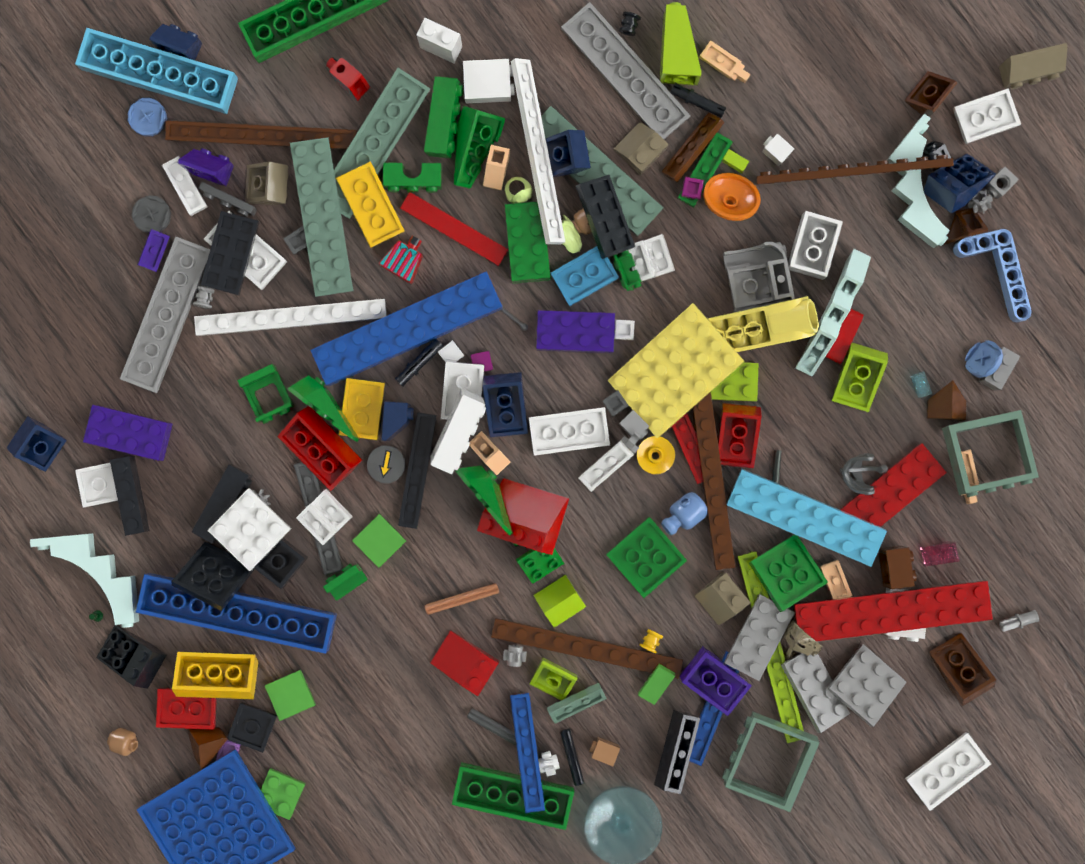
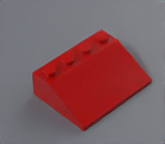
[477,478,569,555]

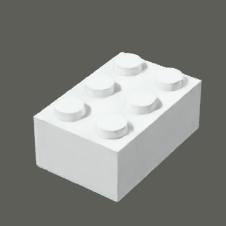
[788,211,843,280]

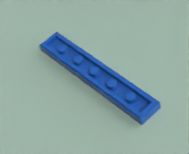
[689,651,739,766]
[510,693,545,813]

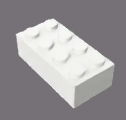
[430,388,486,474]

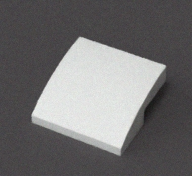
[626,234,675,281]
[296,489,353,545]

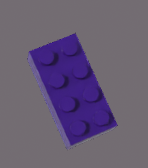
[536,310,615,354]
[83,405,173,461]

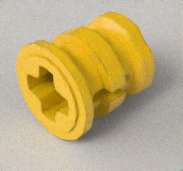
[639,629,663,653]

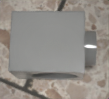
[984,167,1019,199]
[619,410,649,440]

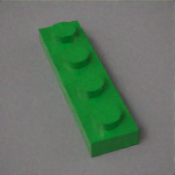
[677,132,733,208]

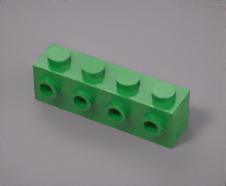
[424,76,463,158]

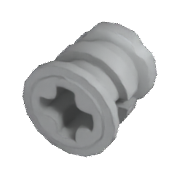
[193,286,215,309]

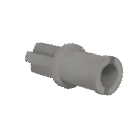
[999,610,1039,632]

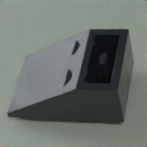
[96,625,167,689]

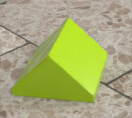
[533,574,586,628]
[530,658,577,701]

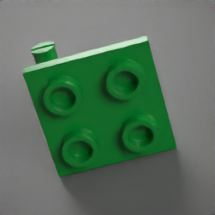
[513,543,565,584]

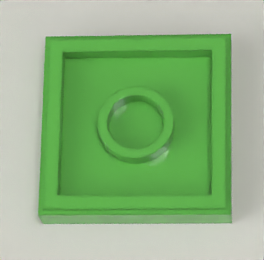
[352,514,407,568]
[265,670,316,721]

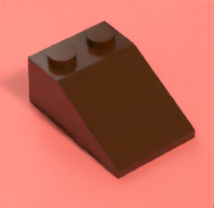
[929,633,996,706]

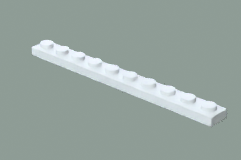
[511,58,565,244]
[194,299,387,336]

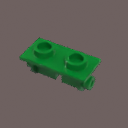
[613,250,642,291]

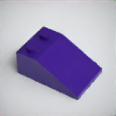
[177,148,234,187]
[680,646,751,716]

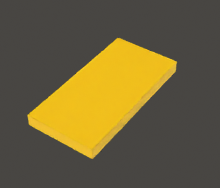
[336,161,405,248]

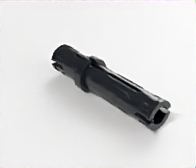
[670,82,727,118]
[394,338,444,387]

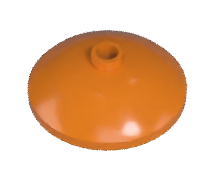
[703,173,761,221]

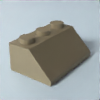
[999,43,1068,89]

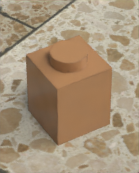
[589,737,620,766]

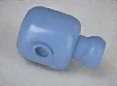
[661,492,708,535]

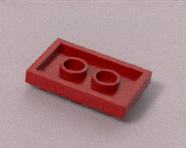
[156,688,217,730]

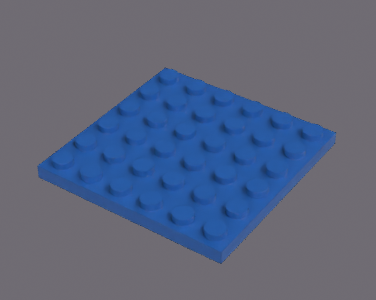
[137,749,296,864]

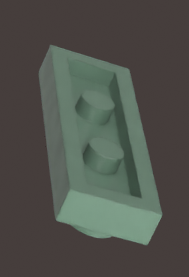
[547,683,607,724]

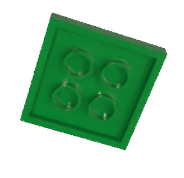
[606,517,687,598]
[749,535,828,613]

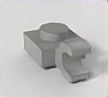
[621,432,641,454]

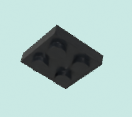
[228,702,277,753]

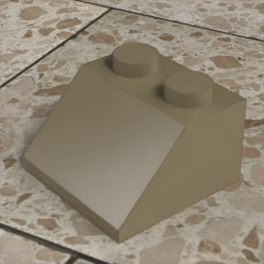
[613,122,669,176]
[245,162,289,205]
[694,571,750,625]

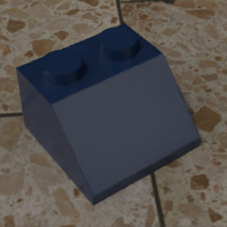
[149,24,202,60]
[546,130,591,177]
[382,401,414,441]
[6,416,67,472]

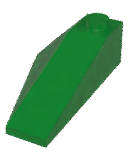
[454,106,506,188]
[287,375,359,442]
[455,465,512,536]

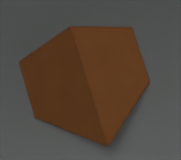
[944,207,988,245]
[927,380,966,420]
[187,727,228,769]

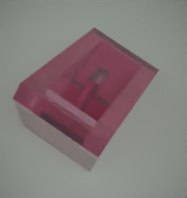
[920,541,960,567]

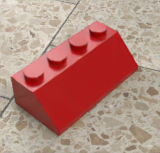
[277,406,362,491]

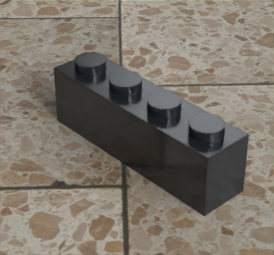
[110,456,150,536]
[192,464,253,543]
[654,710,700,794]

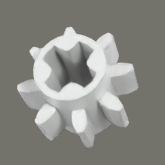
[538,751,560,777]

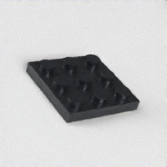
[171,542,254,611]

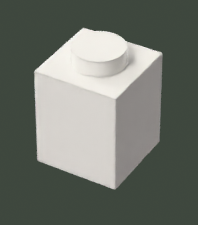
[762,134,794,166]

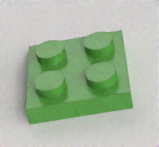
[261,768,306,820]

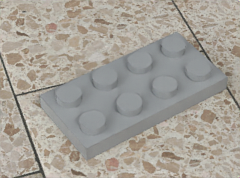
[724,594,795,681]
[781,653,850,733]

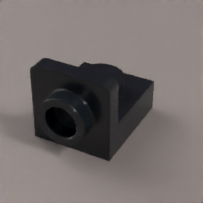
[923,141,951,172]

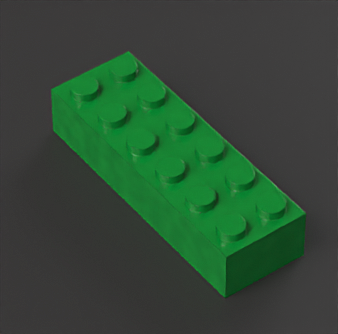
[452,762,574,830]

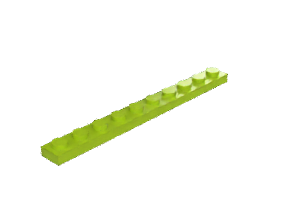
[737,551,804,743]

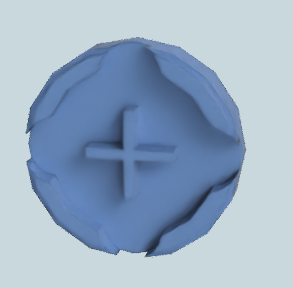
[128,98,167,136]
[965,340,1003,378]

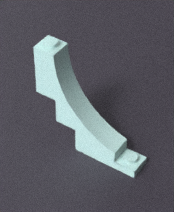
[887,114,950,248]
[795,249,871,376]
[30,533,139,628]

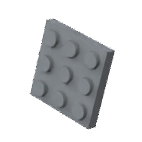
[827,644,907,727]

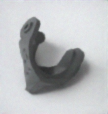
[840,453,888,495]

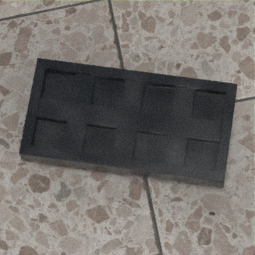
[575,175,635,259]
[201,211,259,296]

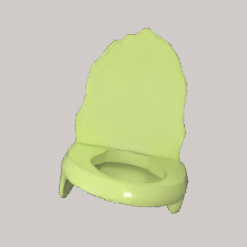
[505,177,533,204]
[561,214,582,253]

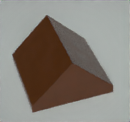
[905,71,957,117]

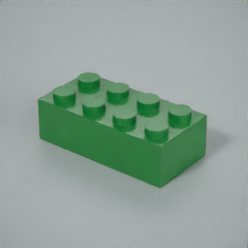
[505,202,550,284]

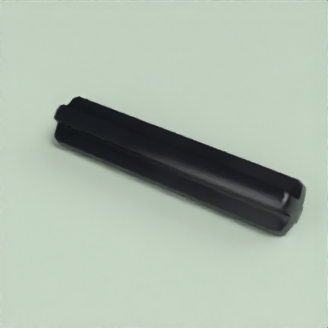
[560,729,584,786]

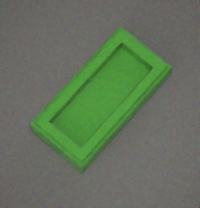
[638,664,675,705]

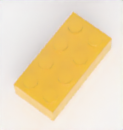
[172,652,258,699]

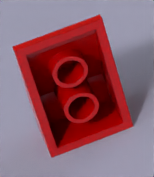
[718,403,762,468]
[430,630,499,696]

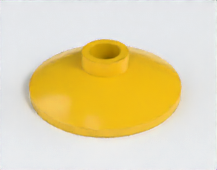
[637,436,675,474]

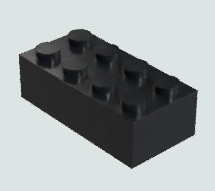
[254,538,308,589]

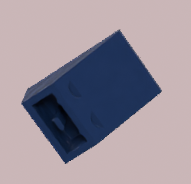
[924,154,996,213]

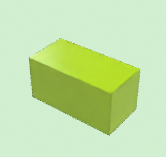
[722,149,749,174]

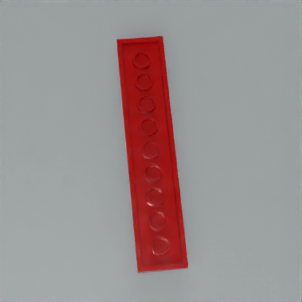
[794,581,993,641]

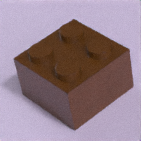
[878,546,917,589]

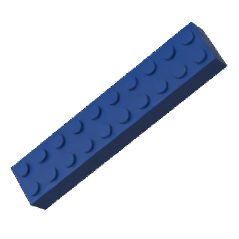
[310,271,503,386]
[136,573,337,654]

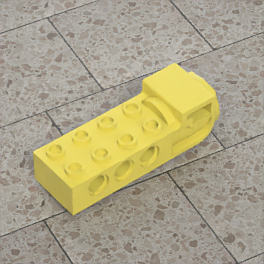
[707,296,819,352]

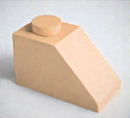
[469,431,510,475]

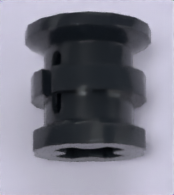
[619,12,641,36]

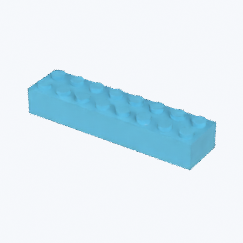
[75,28,238,114]
[727,468,887,567]

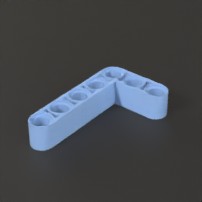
[953,229,1031,322]

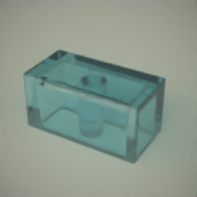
[910,371,932,398]

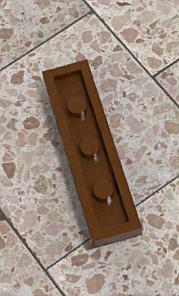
[662,112,724,182]

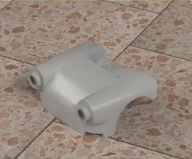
[723,242,794,312]

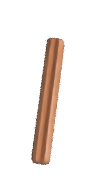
[425,583,499,615]

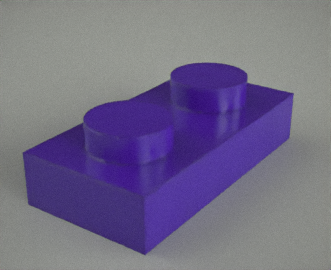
[137,229,170,272]

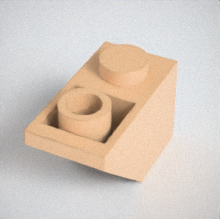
[483,145,510,191]

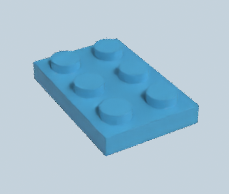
[550,246,619,307]

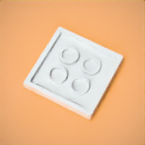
[208,488,292,571]

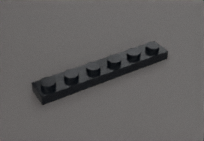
[398,412,437,529]

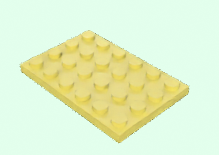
[608,303,745,438]

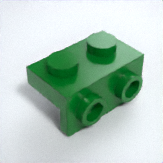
[323,564,368,601]

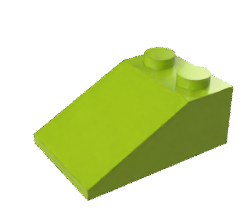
[832,342,888,412]

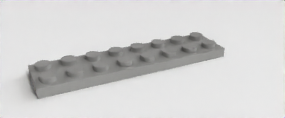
[561,2,690,140]
[120,237,210,393]

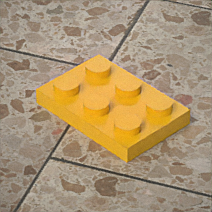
[339,378,385,440]

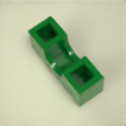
[383,163,442,193]

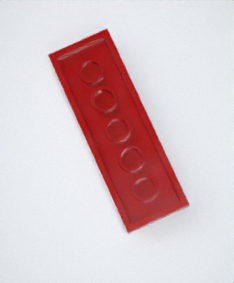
[839,443,947,527]

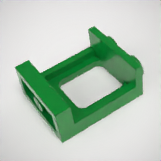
[237,364,295,424]

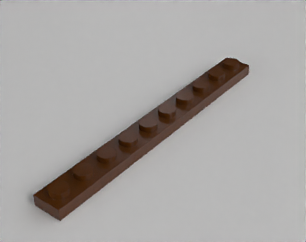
[165,121,358,149]
[756,155,954,185]
[693,392,735,570]
[491,618,683,679]

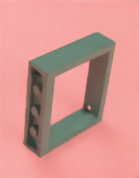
[942,410,1039,497]
[722,711,820,812]

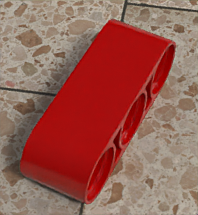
[825,309,864,364]

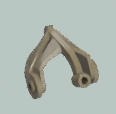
[784,620,823,660]

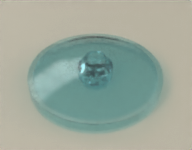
[585,786,662,864]

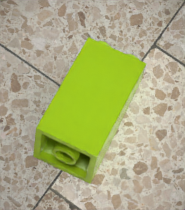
[660,2,701,85]

